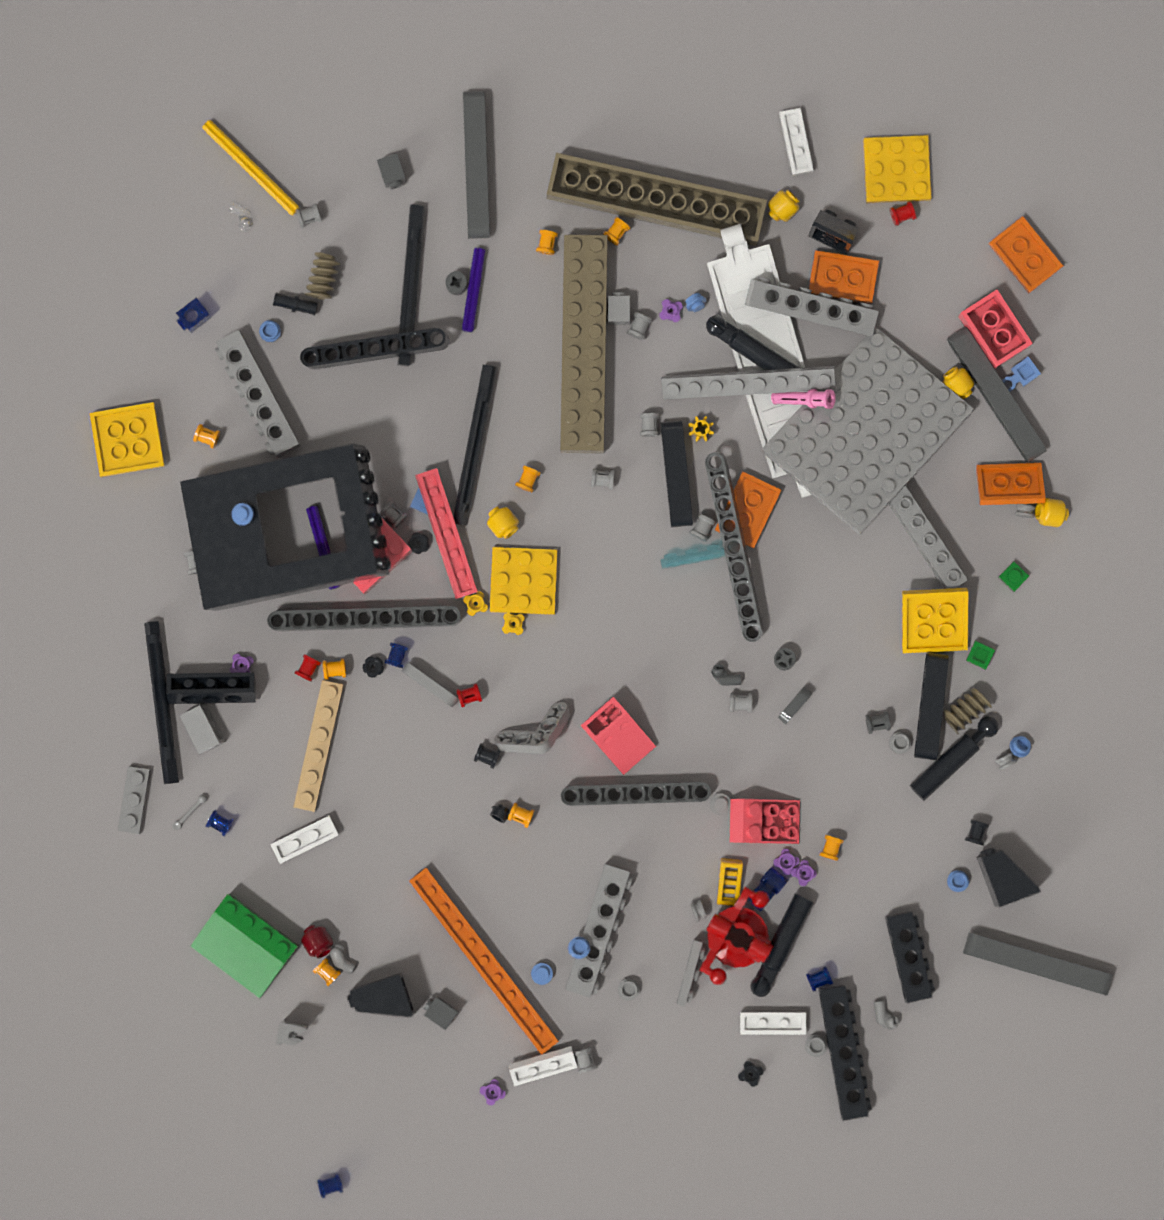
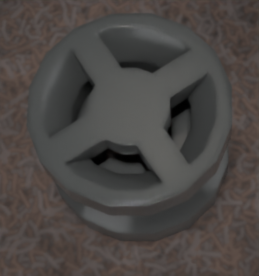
[445,271,467,295]
[774,648,796,671]

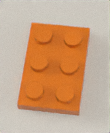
[989,216,1063,294]
[809,250,879,304]
[976,463,1046,505]
[714,471,781,549]

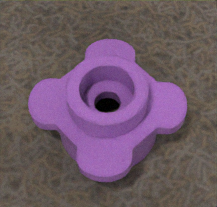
[659,299,683,323]
[230,654,254,673]
[773,849,799,875]
[791,860,817,886]
[480,1079,506,1106]

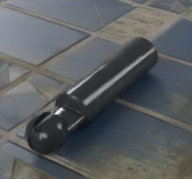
[706,315,800,370]
[909,716,999,801]
[750,893,814,997]

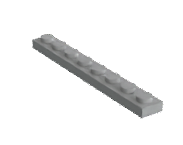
[661,366,836,399]

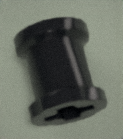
[474,743,501,769]
[965,819,989,846]

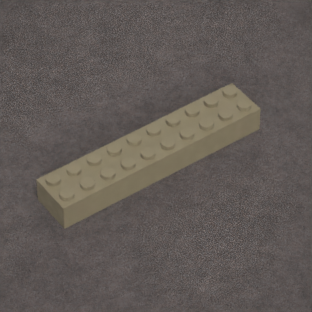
[547,153,767,246]
[560,235,607,454]

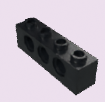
[166,672,256,704]
[885,911,935,1003]

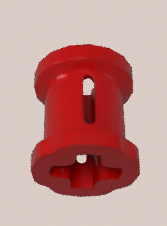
[889,201,916,226]
[294,654,321,682]
[456,683,482,708]

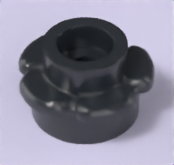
[408,533,429,554]
[362,656,384,678]
[490,804,509,823]

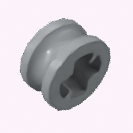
[1015,504,1036,518]
[995,752,1017,771]
[690,900,707,922]

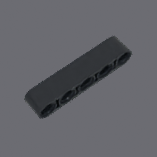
[661,421,693,528]
[914,652,949,760]

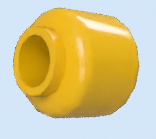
[768,190,800,222]
[942,366,974,399]
[1035,498,1069,527]
[487,506,519,539]

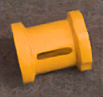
[603,217,630,246]
[536,230,558,255]
[193,423,221,449]
[515,465,541,493]
[322,658,347,680]
[507,802,535,828]
[819,835,844,861]
[312,958,341,986]

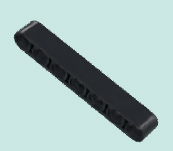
[300,328,450,370]

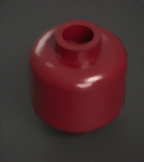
[301,925,333,959]

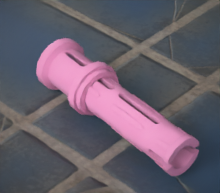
[771,389,836,409]

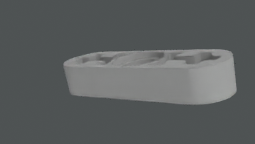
[402,662,458,707]

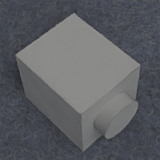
[608,292,630,325]

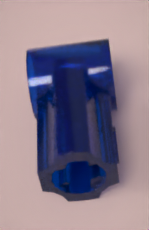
[747,866,789,912]

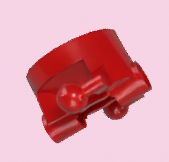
[699,887,773,985]

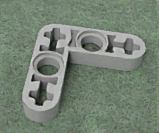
[494,702,571,754]

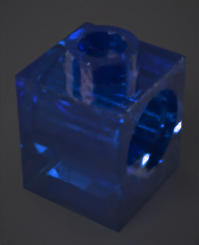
[176,298,212,333]

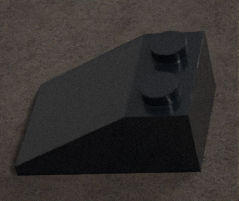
[808,209,859,255]

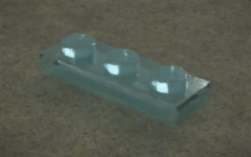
[660,544,725,569]

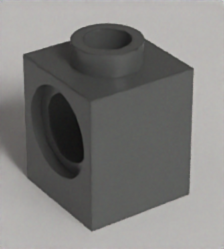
[377,153,406,189]
[423,996,458,1030]

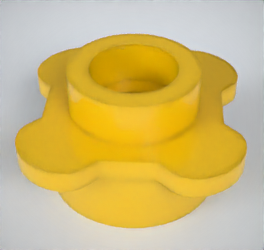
[463,592,488,616]
[502,613,525,635]

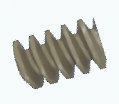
[305,252,340,300]
[943,688,992,735]

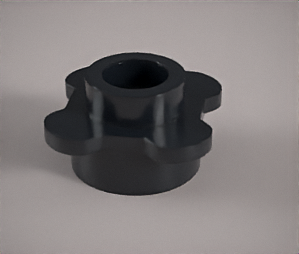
[738,1061,764,1087]

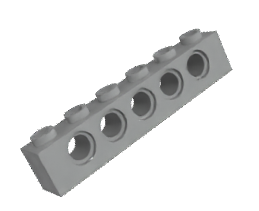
[745,277,879,336]
[215,330,300,458]
[888,486,968,589]
[565,864,633,998]

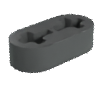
[778,686,813,724]

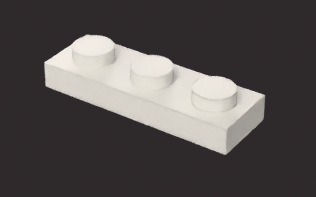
[779,108,813,176]
[270,816,339,864]
[740,1012,806,1035]
[508,1046,577,1086]

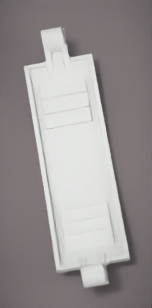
[707,223,812,498]

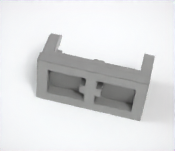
[180,704,226,754]
[276,1020,307,1045]

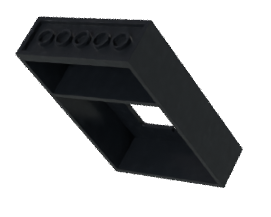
[180,444,391,611]

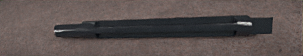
[397,204,425,367]
[453,365,497,526]
[144,621,179,784]

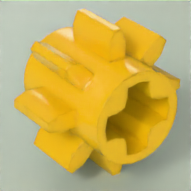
[688,416,714,442]

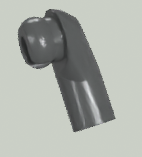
[711,664,741,686]

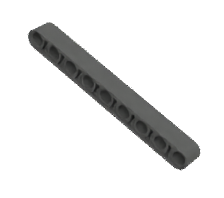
[705,452,764,642]
[267,606,461,632]

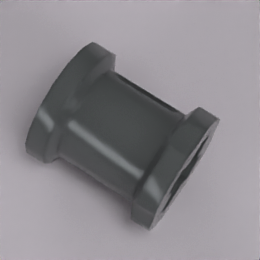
[865,711,891,734]

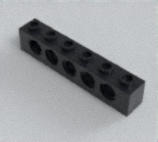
[818,985,872,1121]

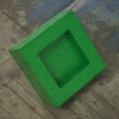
[998,561,1029,592]
[966,641,995,670]

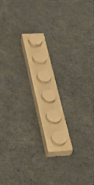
[293,680,344,812]

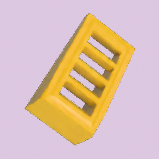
[717,858,743,906]

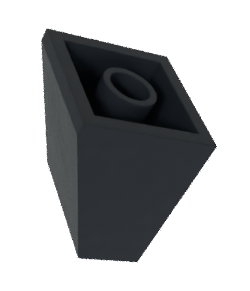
[976,848,1041,907]
[347,972,415,1017]

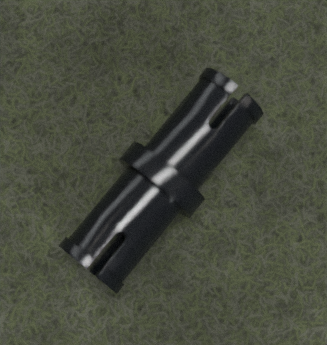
[273,292,318,316]

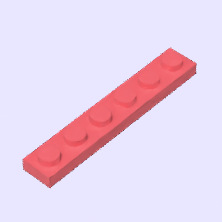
[415,468,478,599]

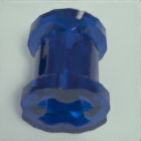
[384,642,409,669]
[205,810,234,837]
[806,966,833,992]
[317,1173,344,1199]

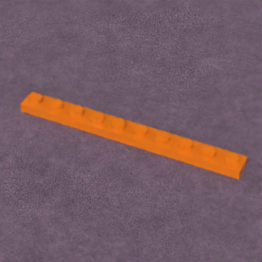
[409,867,559,1055]

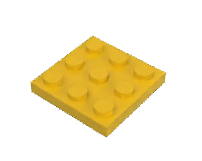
[863,135,931,203]
[89,402,165,477]
[490,547,557,615]
[902,588,968,653]

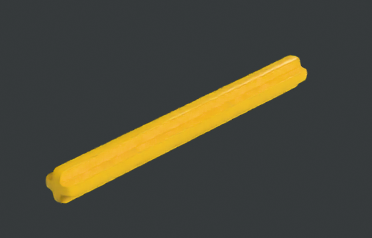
[202,120,299,215]

